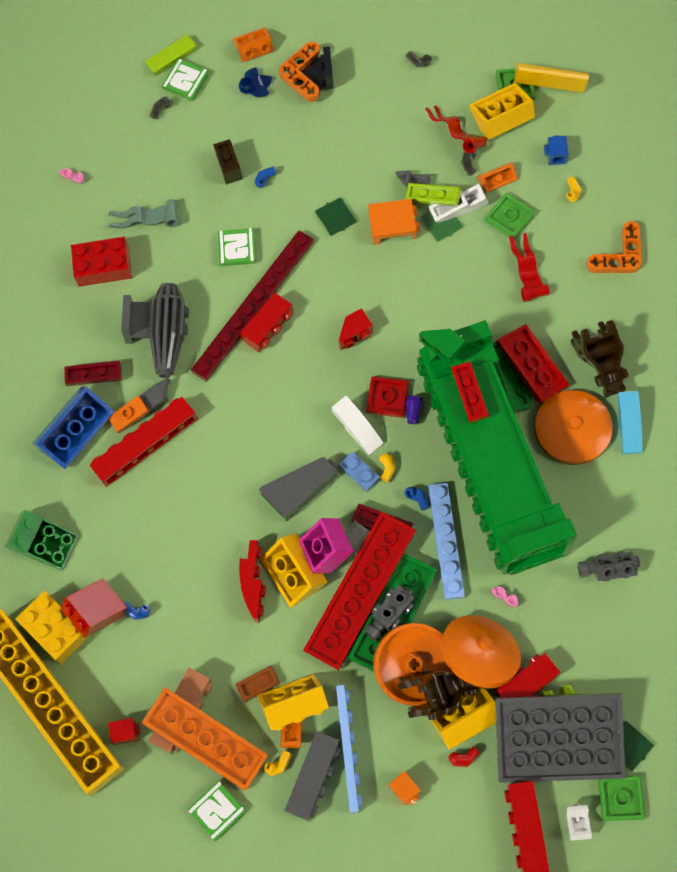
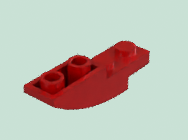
[239,540,266,623]

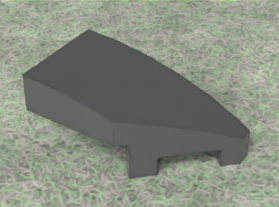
[395,171,431,188]
[140,378,171,414]

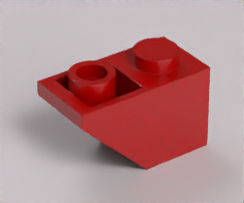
[338,308,373,350]

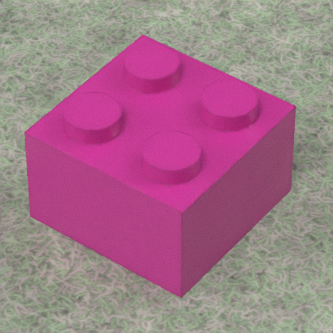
[299,518,354,574]

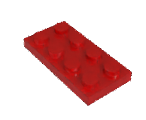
[495,324,570,404]

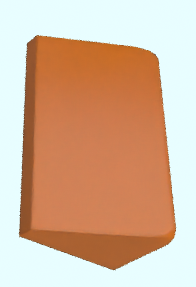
[477,162,518,193]

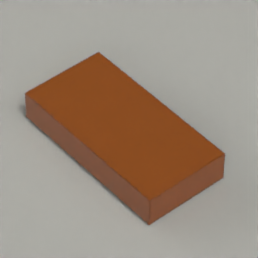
[235,665,280,703]

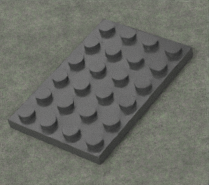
[495,693,626,783]

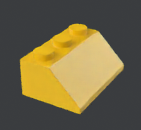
[469,83,535,140]
[260,533,328,608]
[257,673,329,731]
[431,686,496,750]

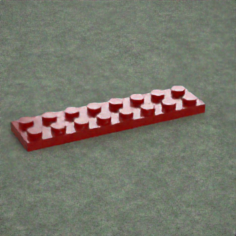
[303,511,416,671]

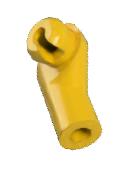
[566,177,582,202]
[379,453,396,482]
[264,750,292,776]

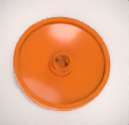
[535,390,613,465]
[440,615,521,688]
[373,623,451,706]

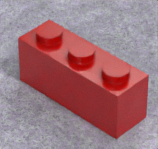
[240,292,293,352]
[496,653,561,697]

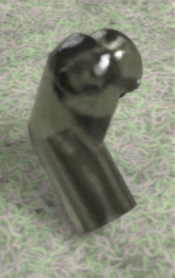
[406,51,432,67]
[150,96,172,119]
[461,151,476,176]

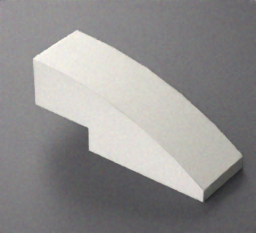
[429,184,489,223]
[332,396,384,456]

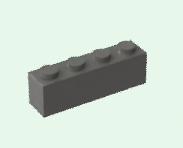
[284,731,342,821]

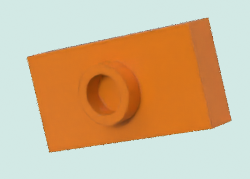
[109,396,149,433]
[280,721,303,748]

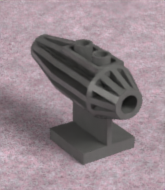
[121,283,189,378]

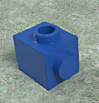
[544,135,569,165]

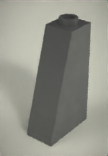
[259,456,338,522]

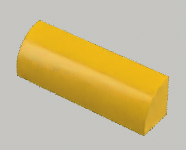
[514,63,589,93]

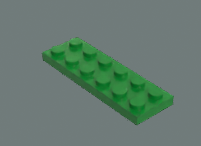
[348,554,437,672]

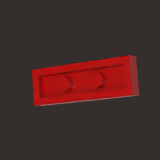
[451,361,489,423]

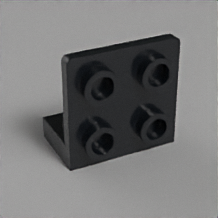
[296,46,334,91]

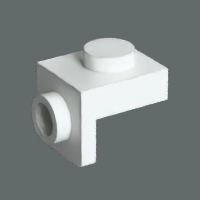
[566,804,592,841]

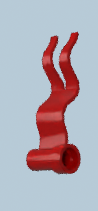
[425,105,487,153]
[509,233,550,302]

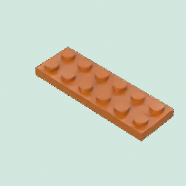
[141,687,268,791]

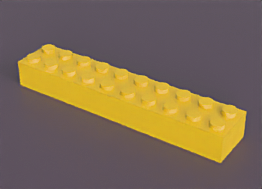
[0,609,124,796]

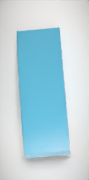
[617,391,643,454]

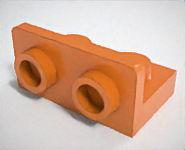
[233,27,274,62]

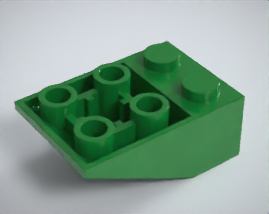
[5,510,78,570]

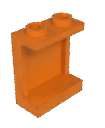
[368,199,420,245]

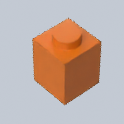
[388,771,421,806]

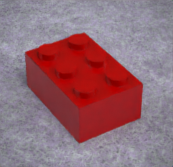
[71,236,132,287]

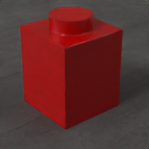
[108,718,141,745]

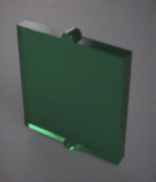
[315,197,357,236]
[421,211,463,242]
[623,721,654,771]

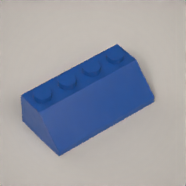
[32,386,114,469]

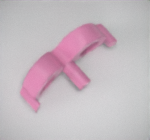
[59,168,85,183]
[491,587,519,608]

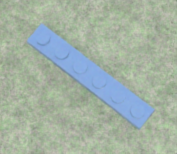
[428,483,465,600]
[336,685,362,814]

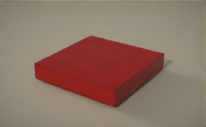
[366,376,409,418]

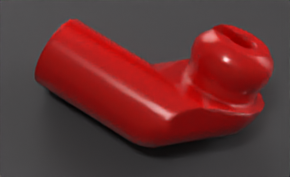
[449,746,480,767]

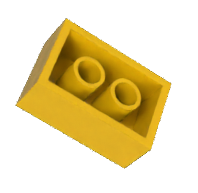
[15,590,90,664]

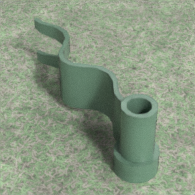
[109,199,180,228]

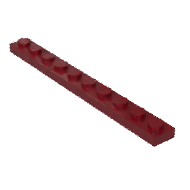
[191,230,314,382]

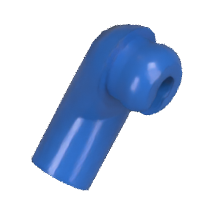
[255,166,277,188]
[404,487,430,511]
[124,601,150,620]

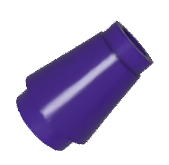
[406,396,424,425]

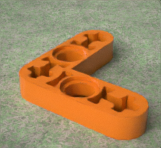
[279,41,320,102]
[586,221,642,273]

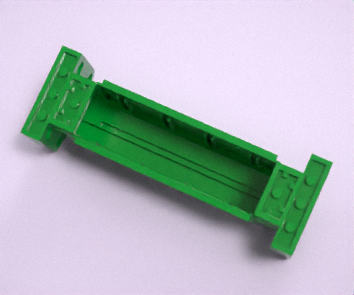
[416,320,577,575]

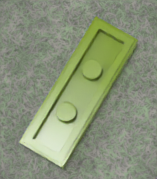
[145,34,198,76]
[405,183,461,207]

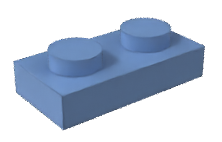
[339,451,380,492]

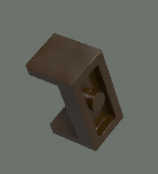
[213,139,243,185]

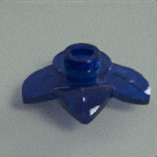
[239,67,272,98]

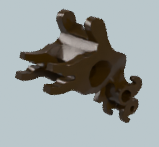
[570,320,629,398]
[398,670,478,720]

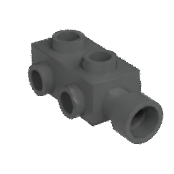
[577,551,640,581]
[364,585,415,642]

